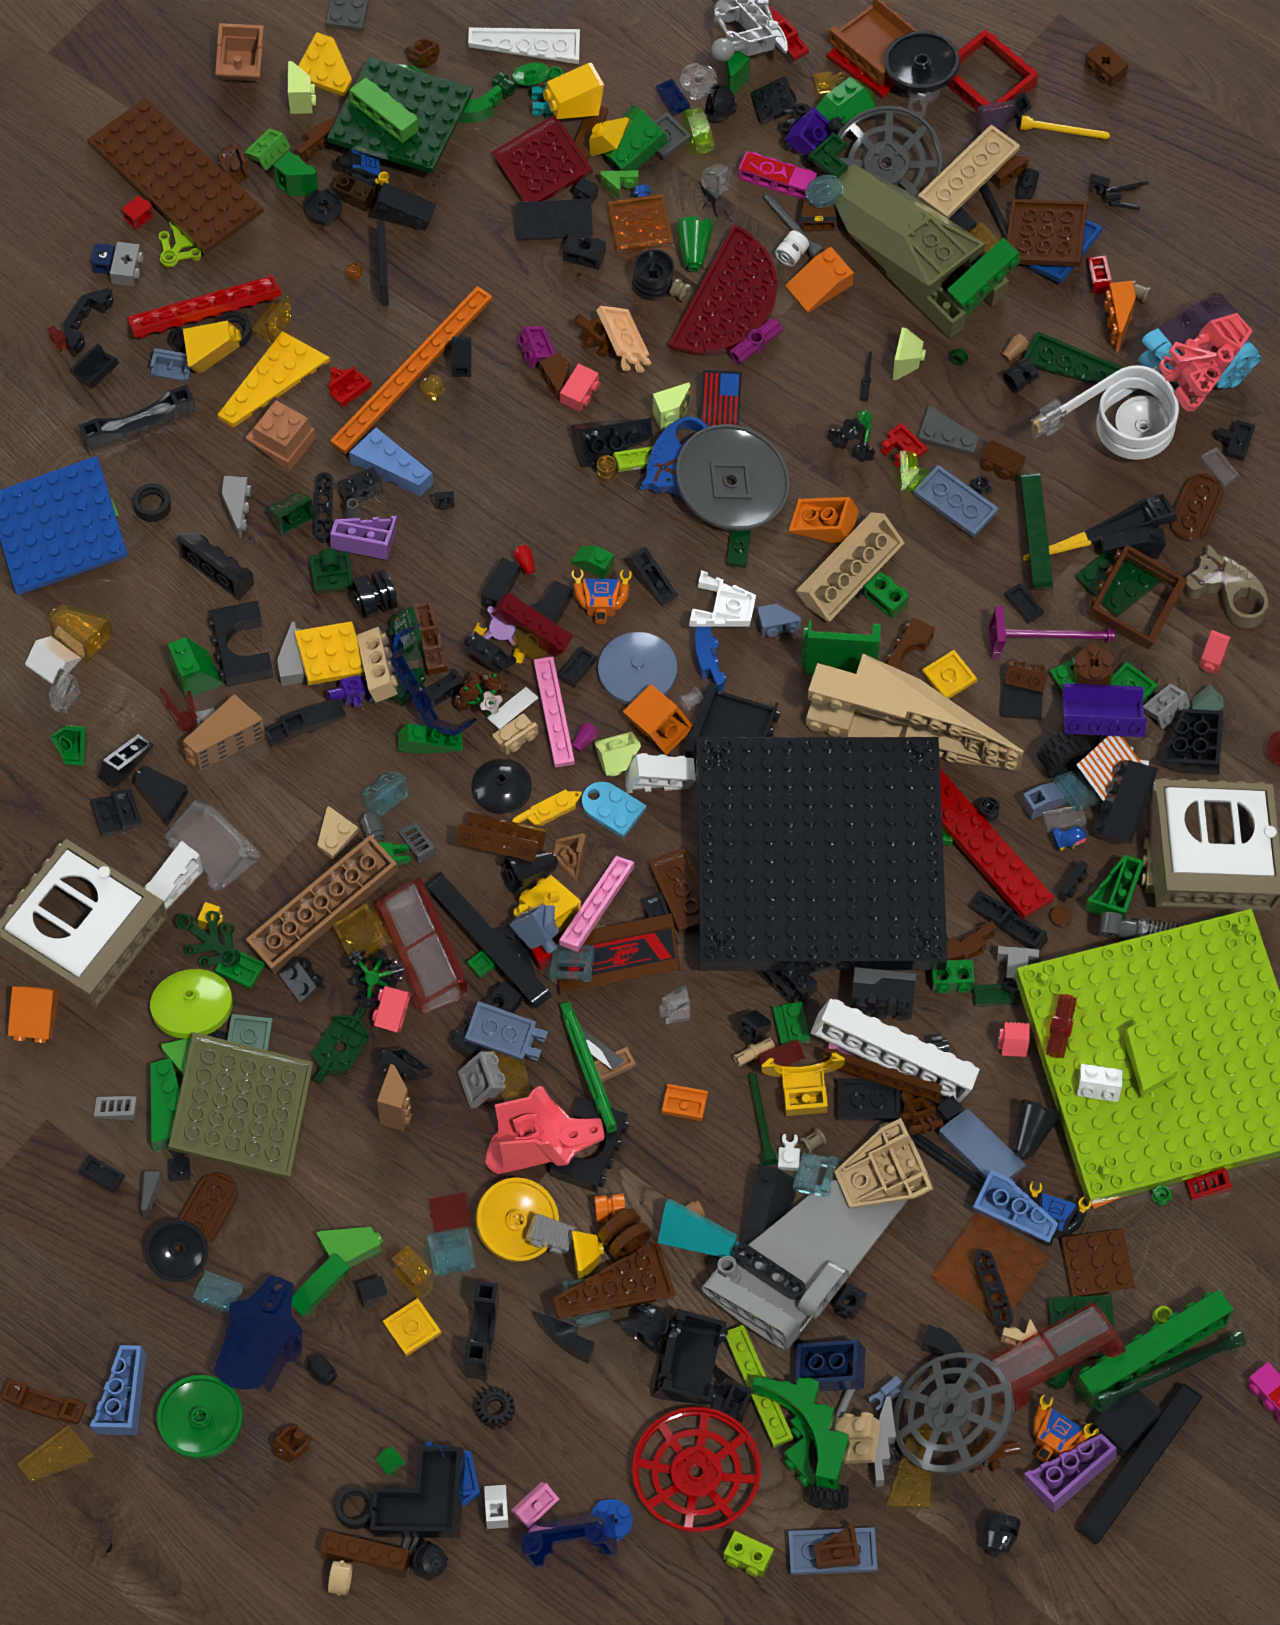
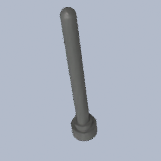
[764,193,825,258]

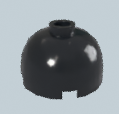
[704,83,737,122]

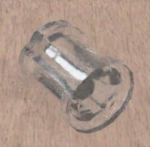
[678,687,704,712]

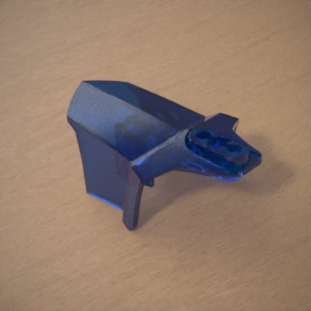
[214,1276,303,1393]

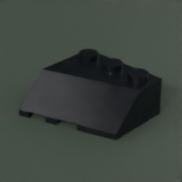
[1159,709,1224,775]

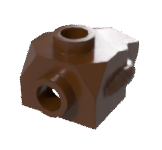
[405,38,440,67]
[217,145,249,182]
[272,1424,312,1462]

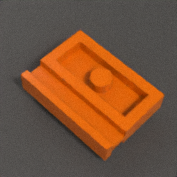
[662,1084,708,1121]

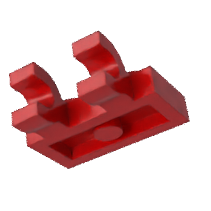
[880,423,928,469]

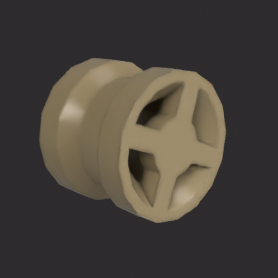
[669,278,692,302]

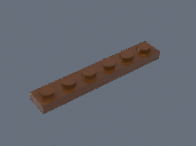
[822,1047,943,1103]

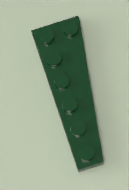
[1024,331,1136,394]

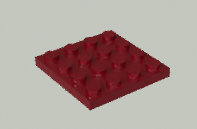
[492,115,593,202]

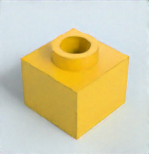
[197,902,223,931]

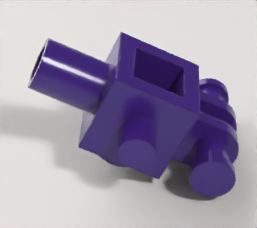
[326,675,375,707]

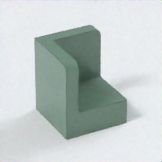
[1192,684,1224,710]

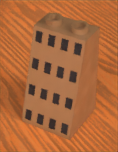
[183,694,265,771]

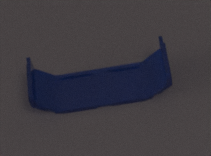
[390,623,477,736]

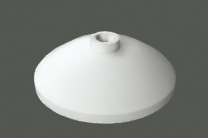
[1115,396,1171,438]

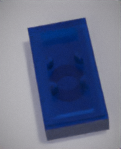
[656,79,690,116]

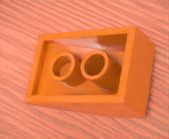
[785,247,854,313]
[788,497,859,543]

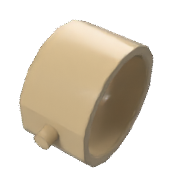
[328,1560,353,1596]

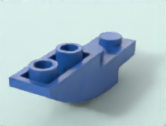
[695,627,727,692]

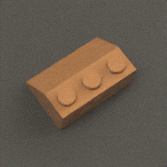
[377,1064,413,1131]

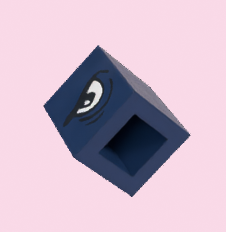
[91,243,115,275]

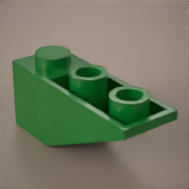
[398,723,463,754]

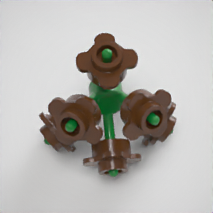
[454,672,509,717]

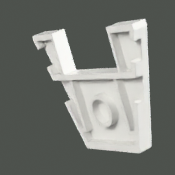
[689,570,756,627]

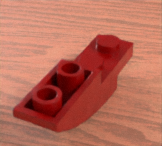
[763,6,809,62]

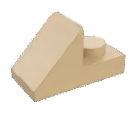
[1001,1319,1044,1355]

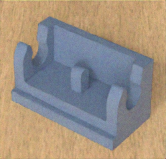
[150,348,192,382]

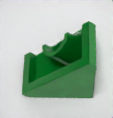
[49,725,88,766]

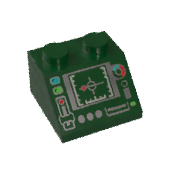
[267,492,314,536]
[388,606,424,663]

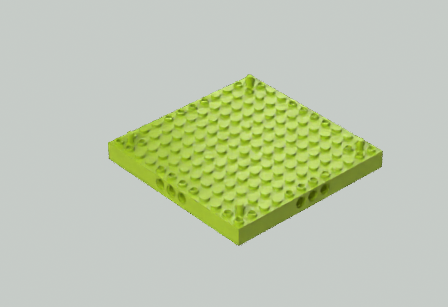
[1014,909,1280,1206]

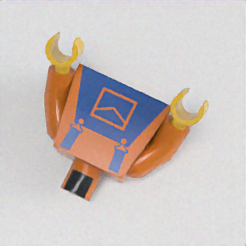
[571,569,632,624]
[1033,1394,1099,1463]

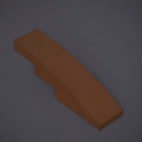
[412,601,448,675]

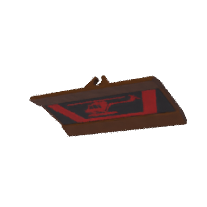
[553,913,680,995]

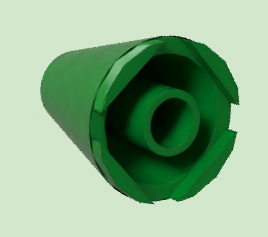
[676,216,714,272]

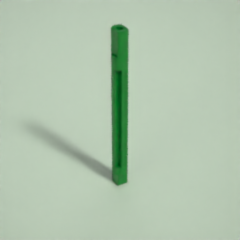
[560,1002,617,1133]

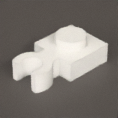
[778,1134,800,1171]

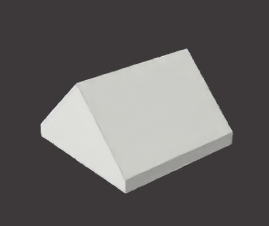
[25,636,81,687]

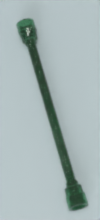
[1092,1331,1246,1413]

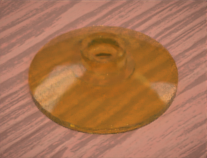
[514,627,548,659]

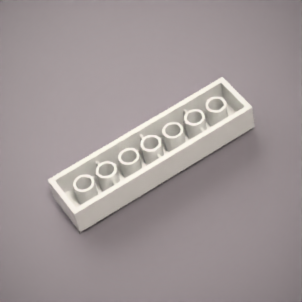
[811,999,980,1103]

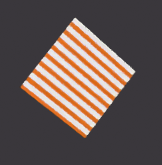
[1077,736,1141,801]

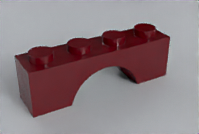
[491,593,573,657]

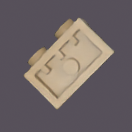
[492,713,538,755]

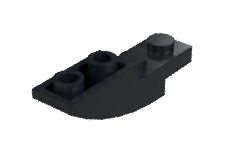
[264,698,347,747]

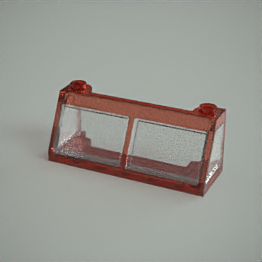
[374,877,468,1014]
[983,1302,1126,1412]

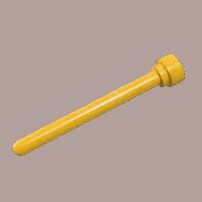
[1020,115,1110,139]

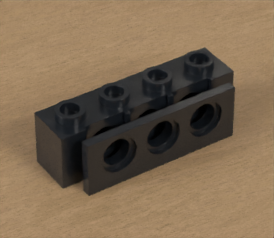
[755,970,818,1004]

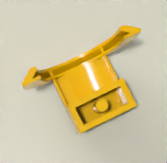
[762,1053,845,1116]

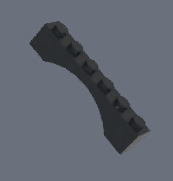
[79,384,196,452]

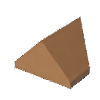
[552,833,586,882]

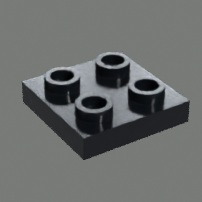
[752,76,797,125]

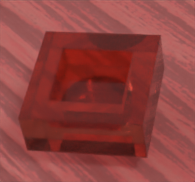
[47,325,67,352]

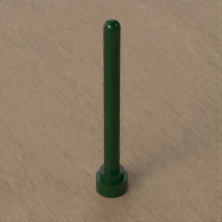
[749,1073,779,1166]

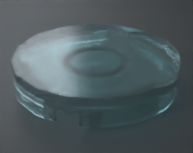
[805,175,843,208]

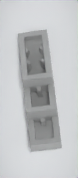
[873,1396,896,1487]

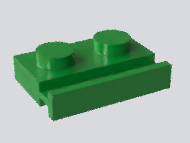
[215,950,265,990]
[772,1001,810,1047]

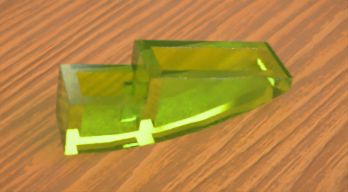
[683,107,715,154]

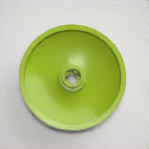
[150,969,233,1039]

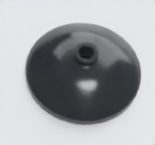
[472,758,532,814]
[145,1219,208,1282]

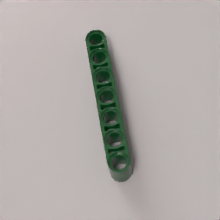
[1021,472,1053,590]

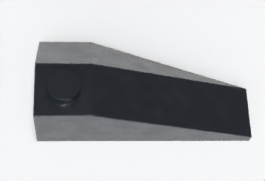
[571,417,653,467]
[740,1164,798,1245]

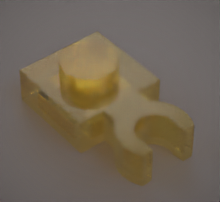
[813,72,845,94]

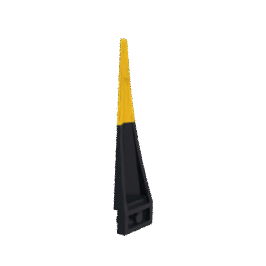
[1023,494,1177,561]

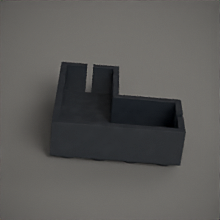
[370,1446,466,1538]

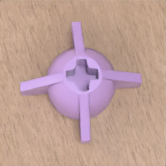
[483,606,516,646]

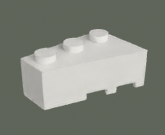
[624,753,696,794]
[144,841,203,910]

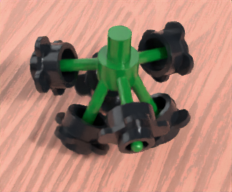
[347,949,405,1008]

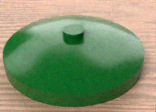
[157,1375,243,1460]

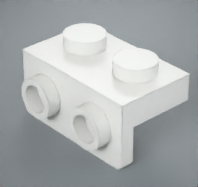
[1077,1064,1122,1102]

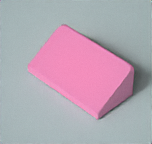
[511,1482,559,1528]

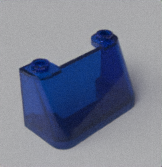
[521,1513,618,1568]

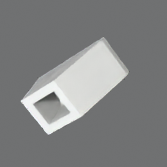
[484,1485,509,1529]

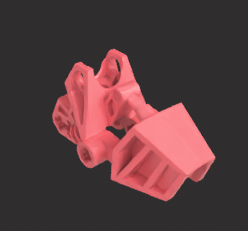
[1158,313,1253,412]

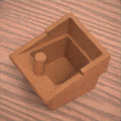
[215,23,265,82]
[246,400,316,472]

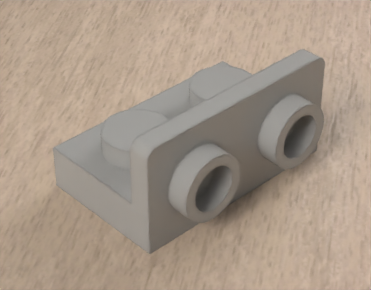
[1143,683,1190,729]

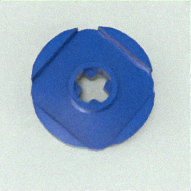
[590,1499,633,1543]

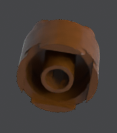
[1073,644,1114,685]

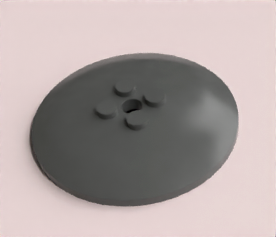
[675,424,790,531]

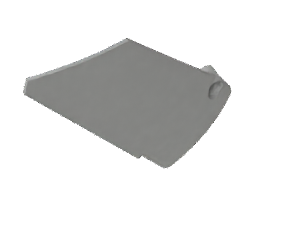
[702,1180,909,1351]

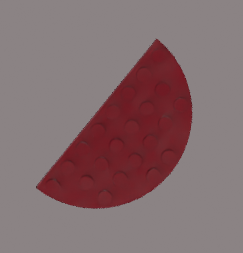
[668,224,777,354]

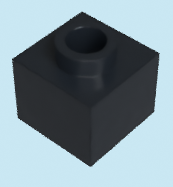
[574,177,598,205]
[936,1095,963,1125]

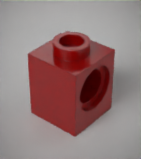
[122,195,153,230]

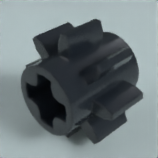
[925,1034,949,1052]

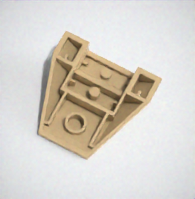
[834,1118,933,1208]

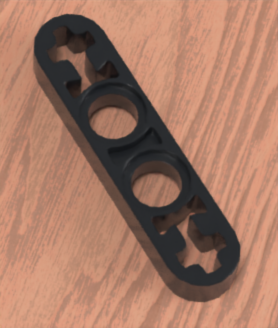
[314,472,333,543]
[733,1244,806,1300]
[974,1250,1013,1329]

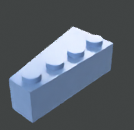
[349,428,433,497]
[90,1345,147,1435]

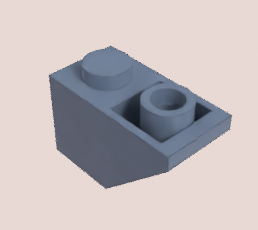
[757,604,801,637]

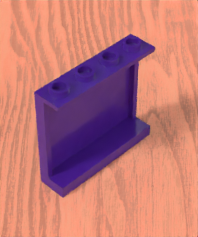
[1062,683,1147,737]

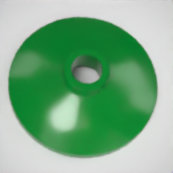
[513,62,550,86]

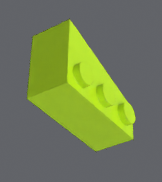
[1124,1019,1178,1098]

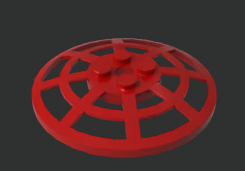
[632,1407,761,1533]

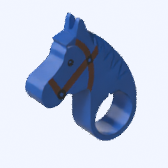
[640,416,708,500]

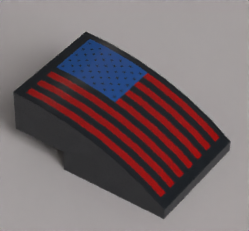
[700,370,742,427]

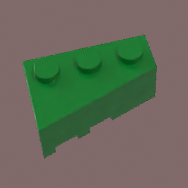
[1085,855,1144,919]

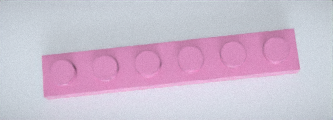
[534,656,575,768]
[559,856,634,952]

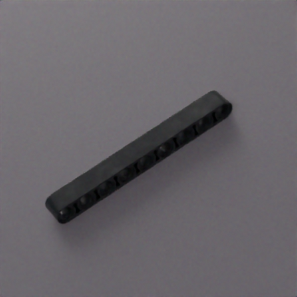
[425,872,552,1009]
[1079,1384,1203,1545]

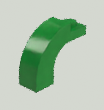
[459,85,503,123]

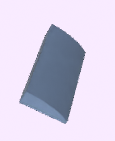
[938,1109,1027,1180]

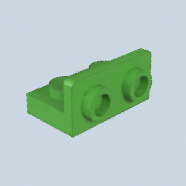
[244,128,290,171]

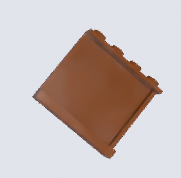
[827,0,917,85]

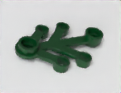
[176,911,241,968]

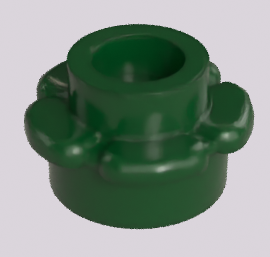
[950,348,969,366]

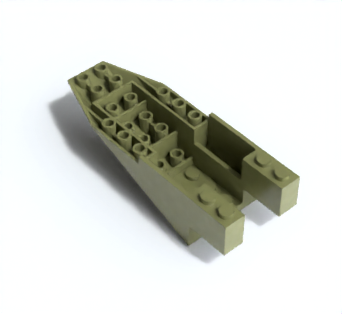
[825,163,1009,338]

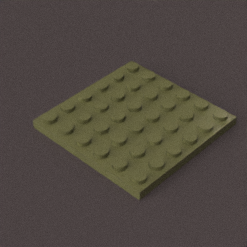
[168,1032,313,1179]

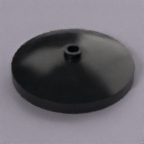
[885,31,959,93]

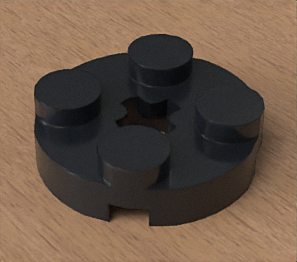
[305,189,343,226]

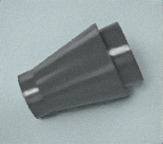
[344,498,363,520]

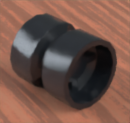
[1002,358,1039,393]

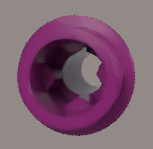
[571,722,599,753]

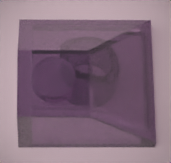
[976,100,1015,137]

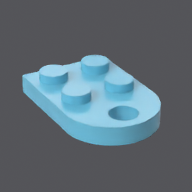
[582,782,646,839]

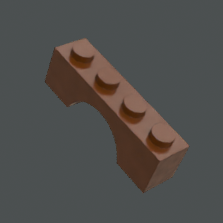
[885,618,935,674]
[320,1531,411,1578]

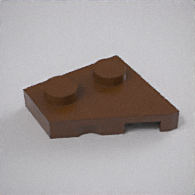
[814,1523,860,1570]

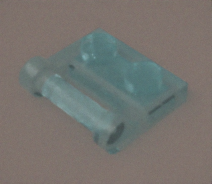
[549,944,596,982]
[793,1152,839,1197]

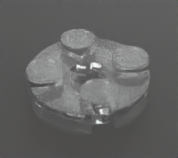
[680,63,717,100]

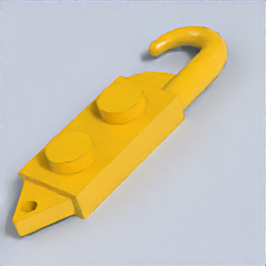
[512,789,582,826]

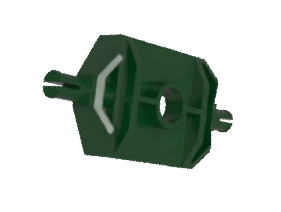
[311,1006,370,1084]

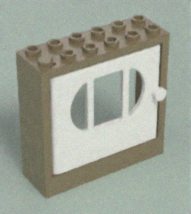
[1146,778,1280,911]
[0,839,168,1010]

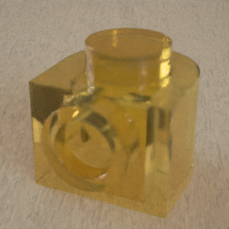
[420,374,445,401]

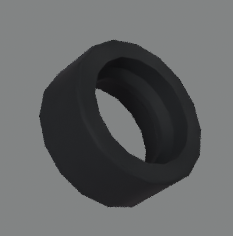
[216,311,252,349]
[133,483,171,522]
[335,1486,374,1530]

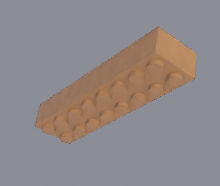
[246,834,399,975]

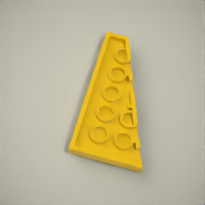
[217,331,330,427]

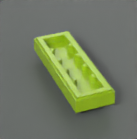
[613,446,654,472]

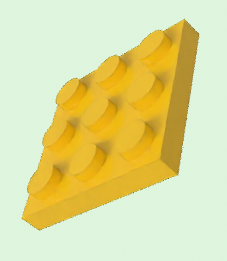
[294,621,365,685]

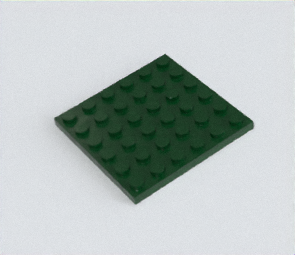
[327,57,473,173]

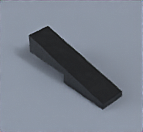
[968,891,1048,951]

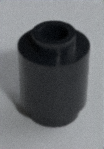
[307,1354,338,1386]

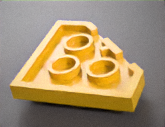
[298,32,352,97]

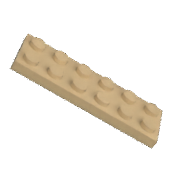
[918,124,1020,219]

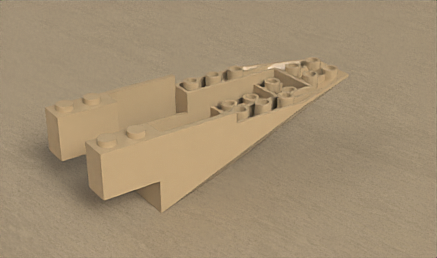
[806,654,1024,771]

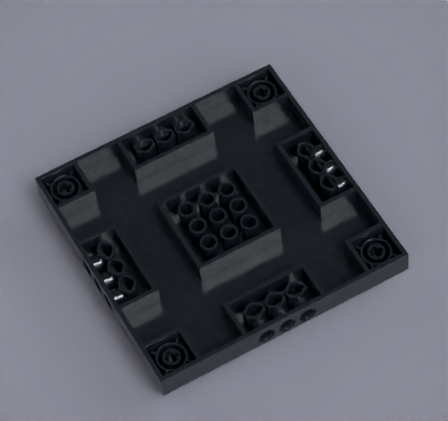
[696,737,948,971]

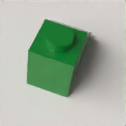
[571,546,614,579]

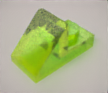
[900,451,930,492]

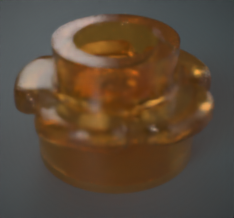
[345,262,363,280]

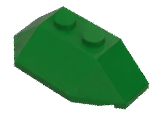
[816,77,876,124]

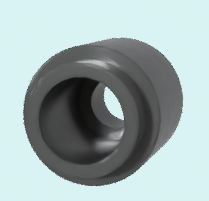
[360,812,386,842]

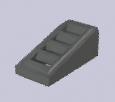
[398,822,436,864]
[141,1171,163,1218]

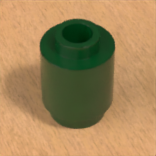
[1045,1357,1074,1390]

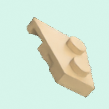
[317,806,359,859]

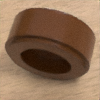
[1050,906,1071,928]

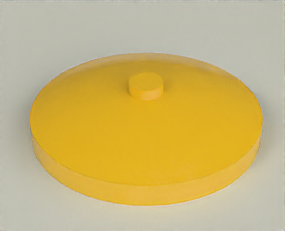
[475,1178,559,1262]

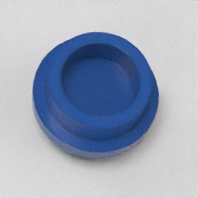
[632,185,651,199]

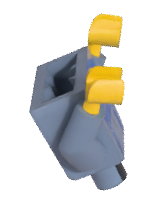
[509,891,560,954]

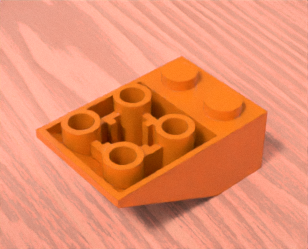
[1104,281,1136,352]

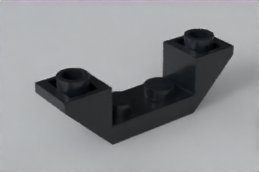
[63,288,114,357]

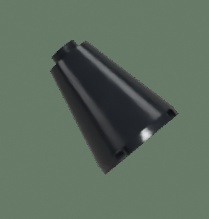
[500,851,558,896]
[1013,1099,1060,1160]

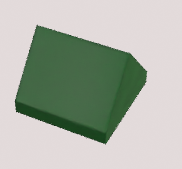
[376,1447,406,1477]

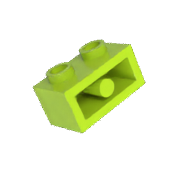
[723,1531,774,1578]

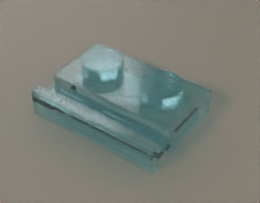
[193,1270,244,1315]

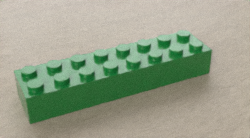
[1075,1290,1234,1410]

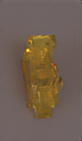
[392,1245,434,1300]

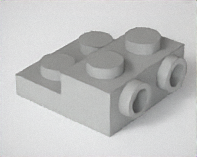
[458,1052,506,1108]

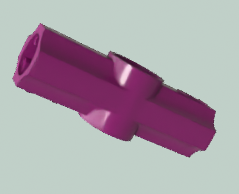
[730,318,783,365]

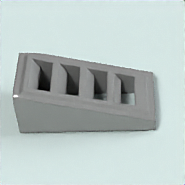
[94,1096,138,1121]

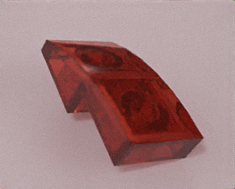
[757,1039,805,1067]

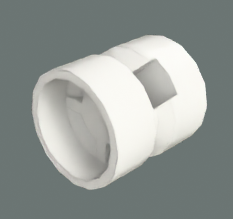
[775,230,809,267]

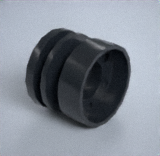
[632,249,674,300]

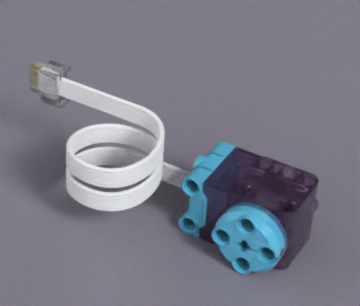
[1030,293,1262,460]

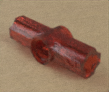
[1046,994,1077,1059]

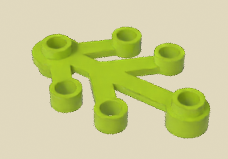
[158,221,202,267]

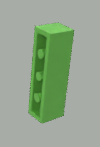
[349,77,418,143]

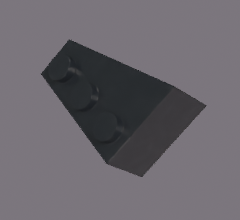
[368,182,436,231]

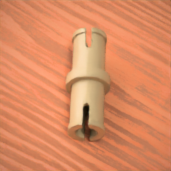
[733,1037,775,1067]

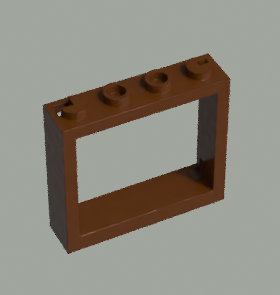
[1087,544,1187,649]

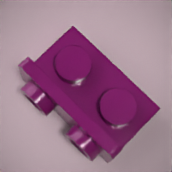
[517,326,555,368]

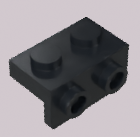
[72,344,119,388]
[278,956,326,1004]

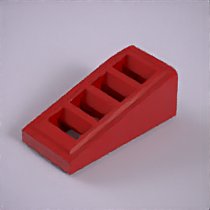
[1087,256,1112,294]
[526,944,552,971]
[1186,1168,1233,1201]

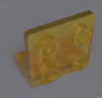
[252,295,293,344]

